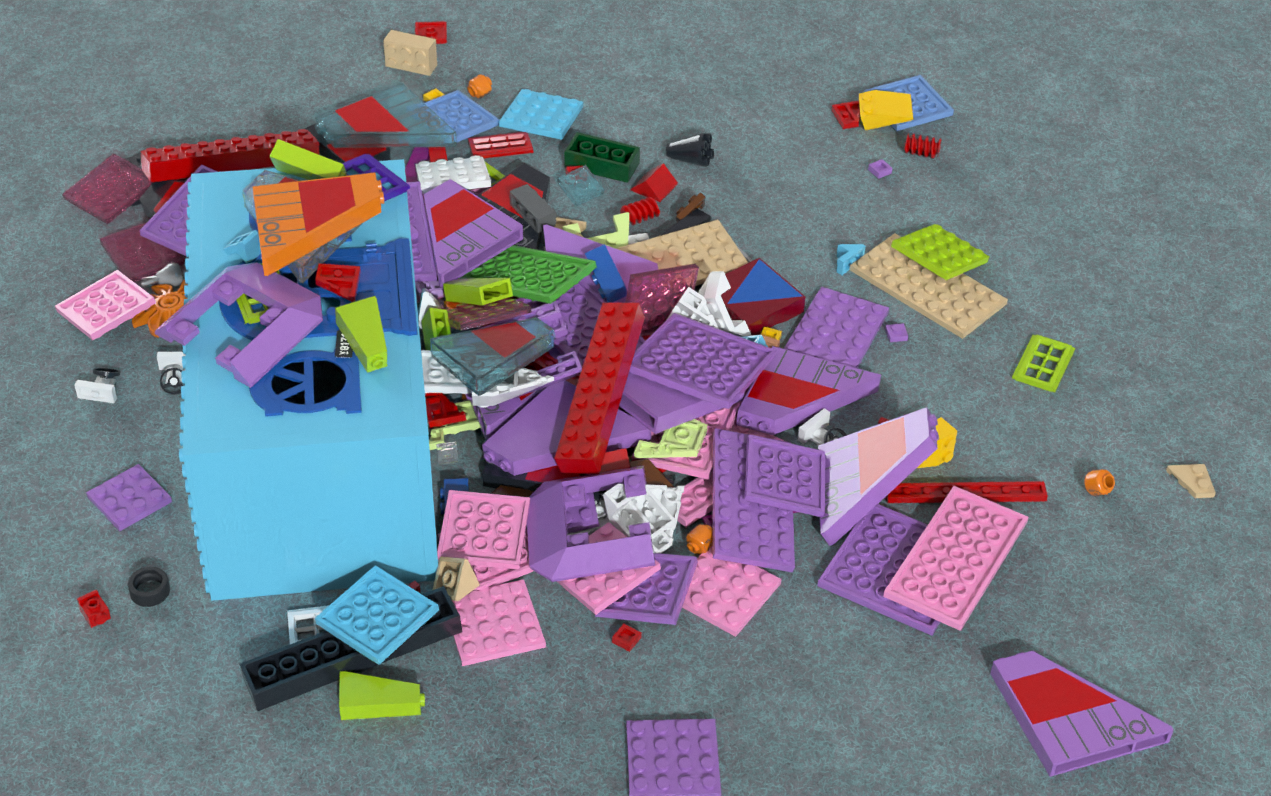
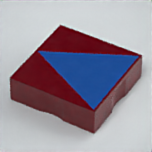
[721,257,806,336]

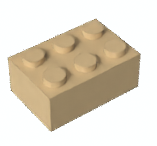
[383,30,437,76]

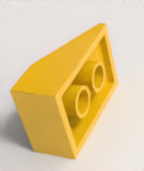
[859,90,914,130]
[917,417,957,468]

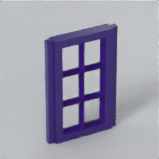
[342,154,410,202]

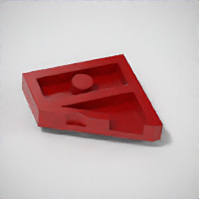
[832,101,860,129]
[315,264,361,302]

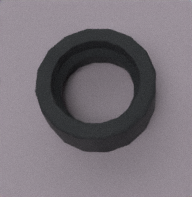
[127,566,170,607]

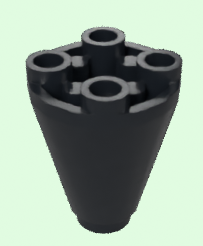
[666,133,714,167]

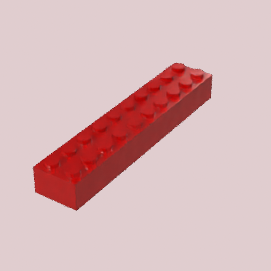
[141,129,319,182]
[554,302,645,474]

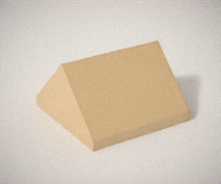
[432,557,480,601]

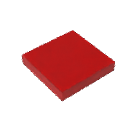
[415,21,447,44]

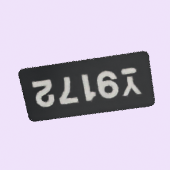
[335,330,353,358]

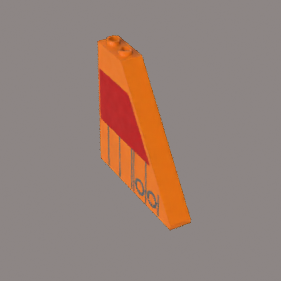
[252,173,385,276]

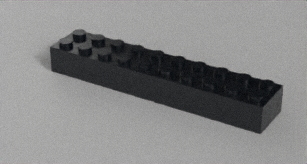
[239,586,462,712]

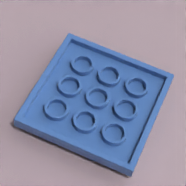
[864,75,954,131]
[406,90,499,146]

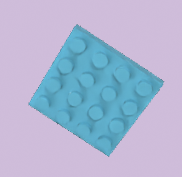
[499,89,583,140]
[315,565,439,665]

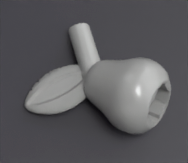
[141,263,183,286]

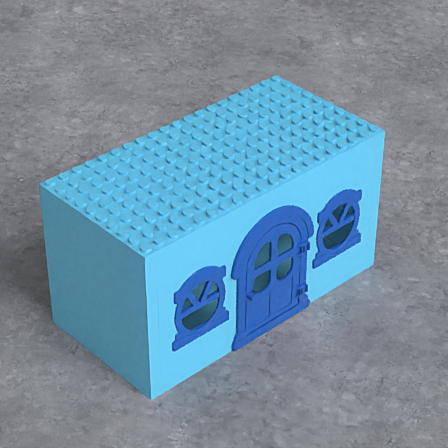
[179,159,438,601]

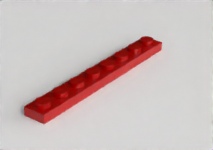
[886,481,1048,503]

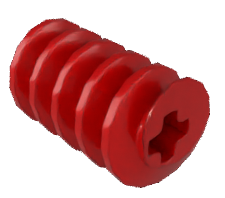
[905,133,942,159]
[620,197,660,226]

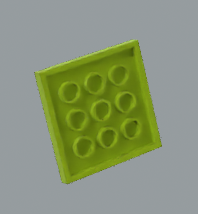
[891,224,990,280]

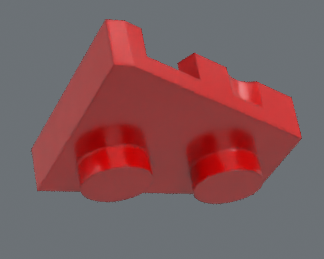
[425,395,467,428]

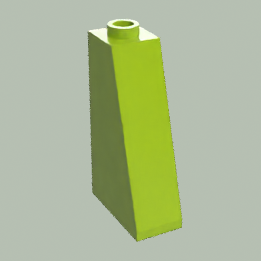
[270,139,347,180]
[443,278,513,305]
[335,296,387,373]
[339,671,425,720]

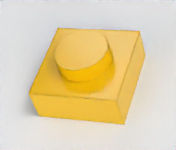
[423,88,445,102]
[761,327,782,340]

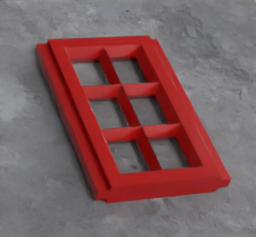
[467,132,534,159]

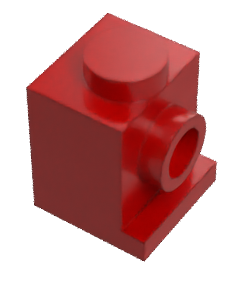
[77,589,111,628]

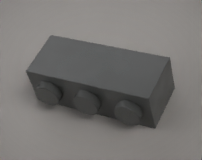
[509,184,557,233]

